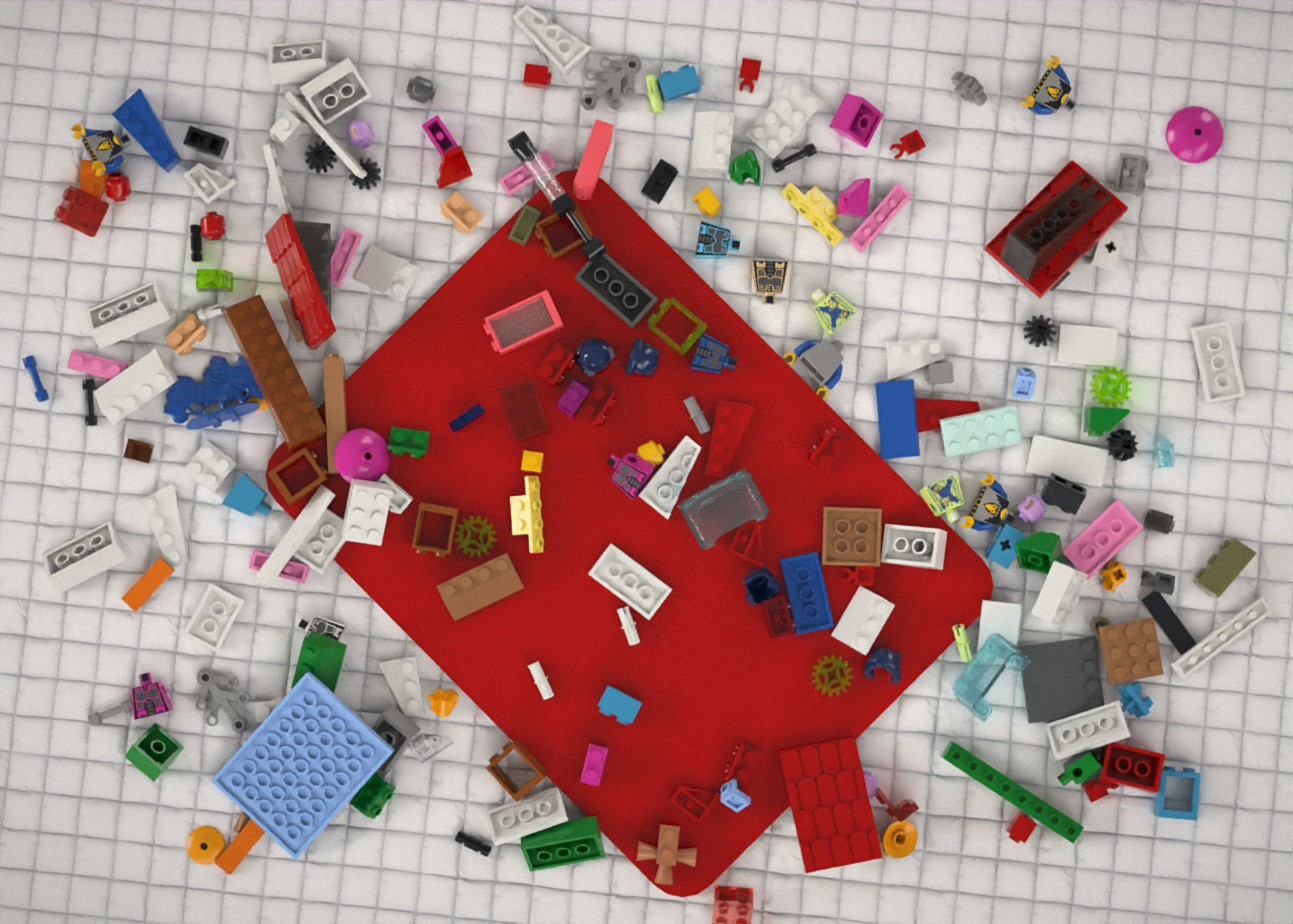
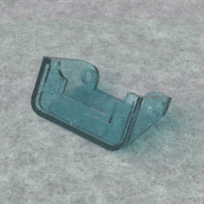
[677,468,769,550]
[953,634,1031,723]

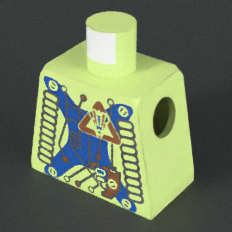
[811,288,857,336]
[919,474,964,523]

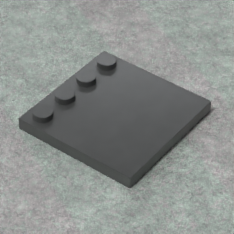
[1017,637,1104,724]

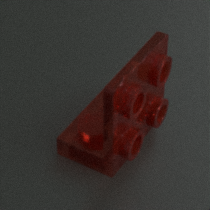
[875,787,919,822]
[712,885,753,924]

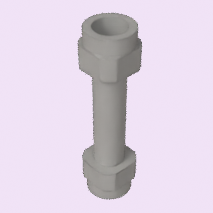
[88,699,133,726]

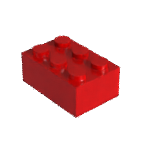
[1096,742,1165,793]

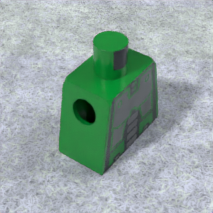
[1057,750,1102,786]

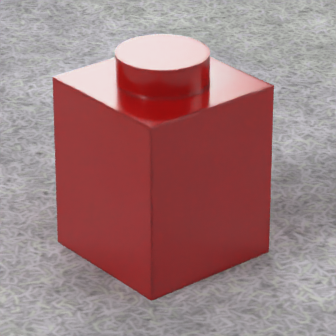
[523,64,552,89]
[1006,812,1037,843]

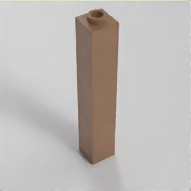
[323,354,348,474]

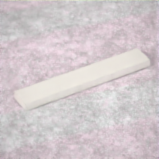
[284,91,367,179]
[254,484,335,589]
[1171,596,1273,680]

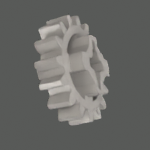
[951,71,988,106]

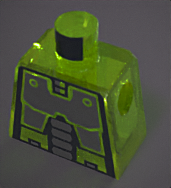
[196,269,233,292]

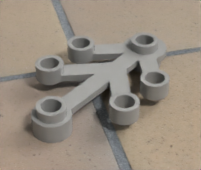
[581,56,642,111]
[195,668,250,733]

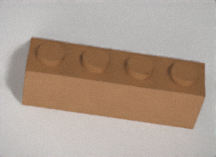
[437,553,524,621]

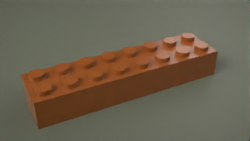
[223,294,327,451]

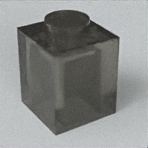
[1143,509,1175,535]

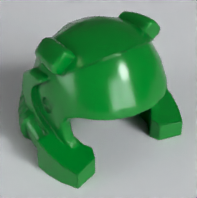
[729,149,761,186]

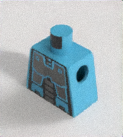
[695,220,740,259]

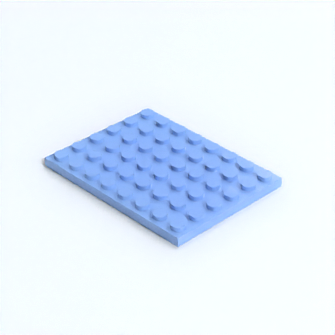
[211,671,395,860]

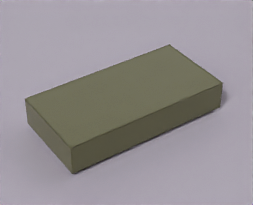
[508,204,542,247]

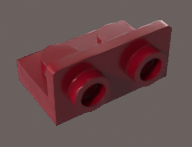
[761,595,796,639]

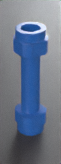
[22,355,49,402]

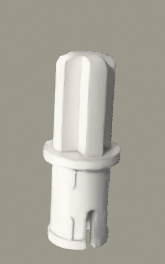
[617,606,640,645]
[528,661,554,700]

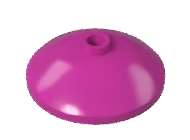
[1166,106,1223,163]
[334,428,390,484]

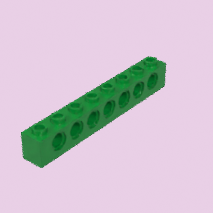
[940,741,1084,844]

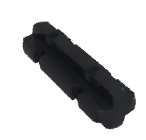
[190,224,202,262]
[455,831,492,857]

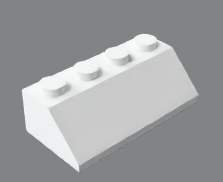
[86,281,171,349]
[93,349,179,426]
[42,520,128,594]

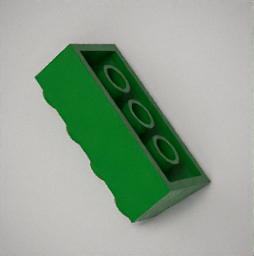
[521,816,605,872]

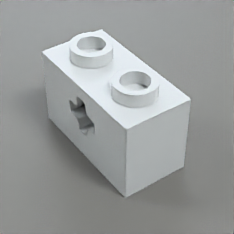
[1090,228,1126,270]

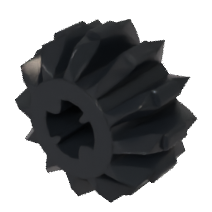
[305,141,337,173]
[349,158,381,190]
[1023,315,1056,348]
[1105,429,1139,462]

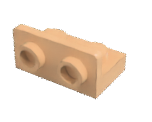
[440,191,484,234]
[164,313,209,356]

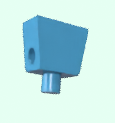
[222,473,272,517]

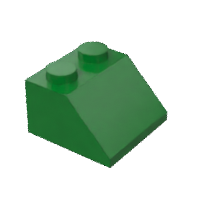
[1083,407,1130,437]
[1015,531,1064,574]
[125,723,184,782]

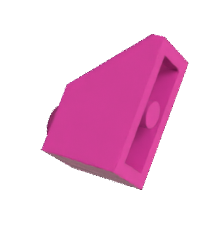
[837,178,870,218]

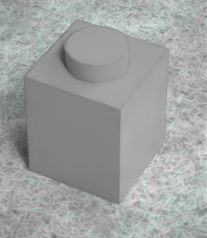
[924,363,954,385]

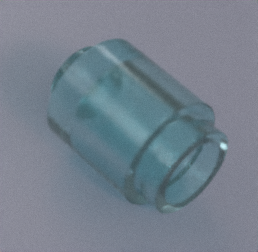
[1154,440,1175,468]

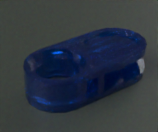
[448,403,485,432]

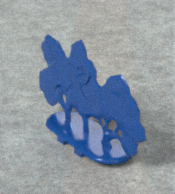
[163,355,264,430]

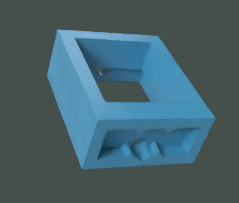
[1154,766,1200,820]

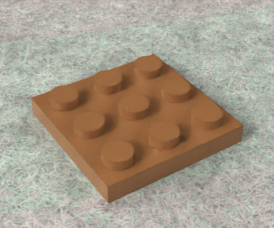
[822,507,882,567]
[1098,617,1164,684]

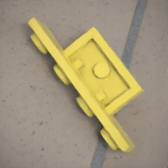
[781,182,844,246]
[510,476,544,553]

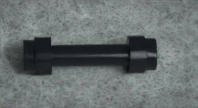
[771,143,817,173]
[82,379,98,426]

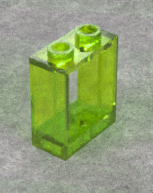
[647,297,708,357]

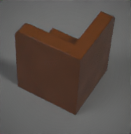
[123,438,154,463]

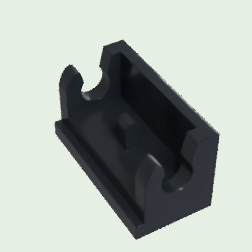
[641,159,679,204]

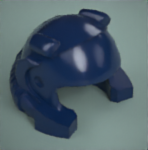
[576,338,615,377]
[625,338,661,377]
[742,566,781,605]
[863,647,902,684]

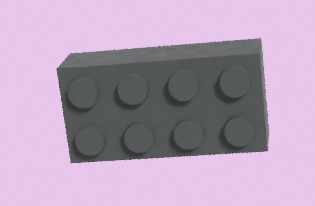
[574,253,658,330]

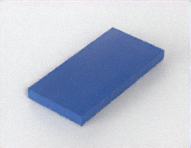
[875,379,920,460]
[780,551,834,635]

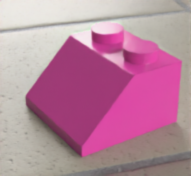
[829,93,884,148]

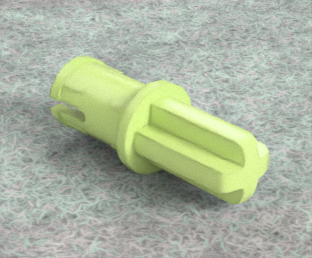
[646,75,664,114]
[952,624,972,662]

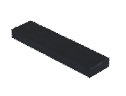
[1140,591,1197,655]

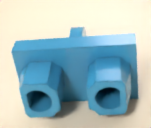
[1118,681,1153,718]

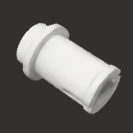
[197,303,223,322]

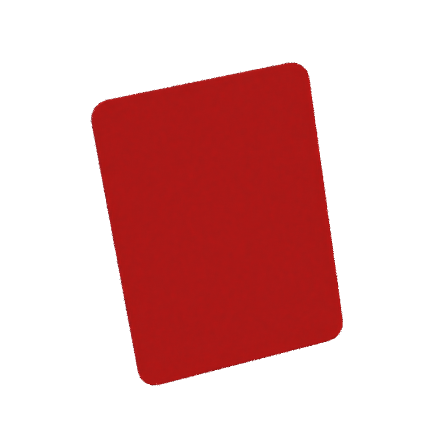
[266,169,993,897]

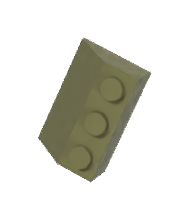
[1193,538,1257,597]

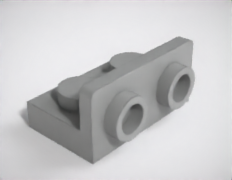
[1114,153,1149,196]

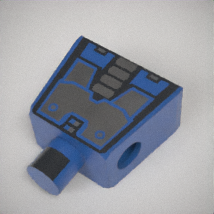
[690,333,738,374]

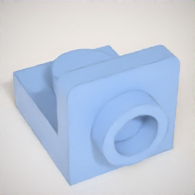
[1012,368,1036,400]
[720,779,751,813]

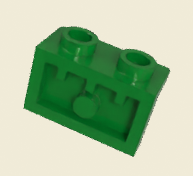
[387,427,430,458]
[350,773,396,819]

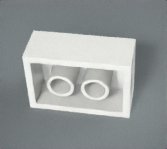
[300,57,372,126]
[341,478,392,546]
[1031,561,1088,628]

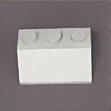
[268,39,329,85]
[690,111,735,173]
[831,586,895,655]

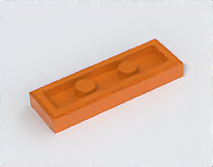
[121,557,175,612]
[215,819,265,875]

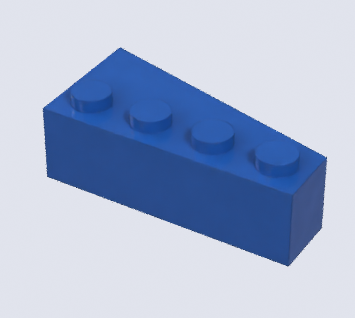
[112,88,182,173]

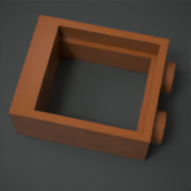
[534,202,594,260]
[267,447,329,505]
[412,502,460,558]
[486,739,548,802]

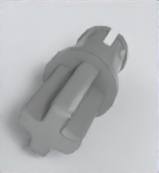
[683,396,710,434]

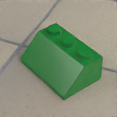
[291,631,347,693]

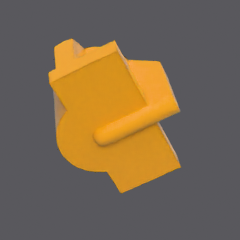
[1100,561,1127,592]
[427,688,459,717]

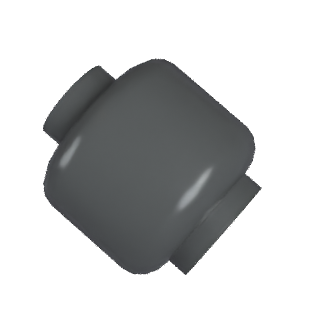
[406,76,436,104]

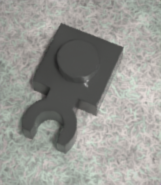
[1140,571,1175,595]

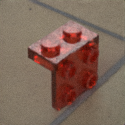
[54,186,109,237]

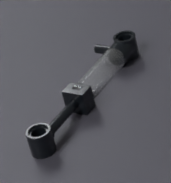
[507,131,607,262]

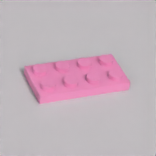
[1062,499,1144,580]

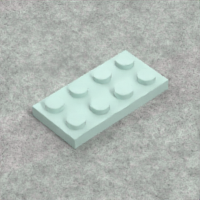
[939,405,1021,458]

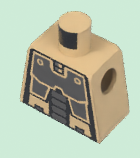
[751,260,789,305]

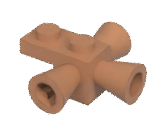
[637,824,697,885]

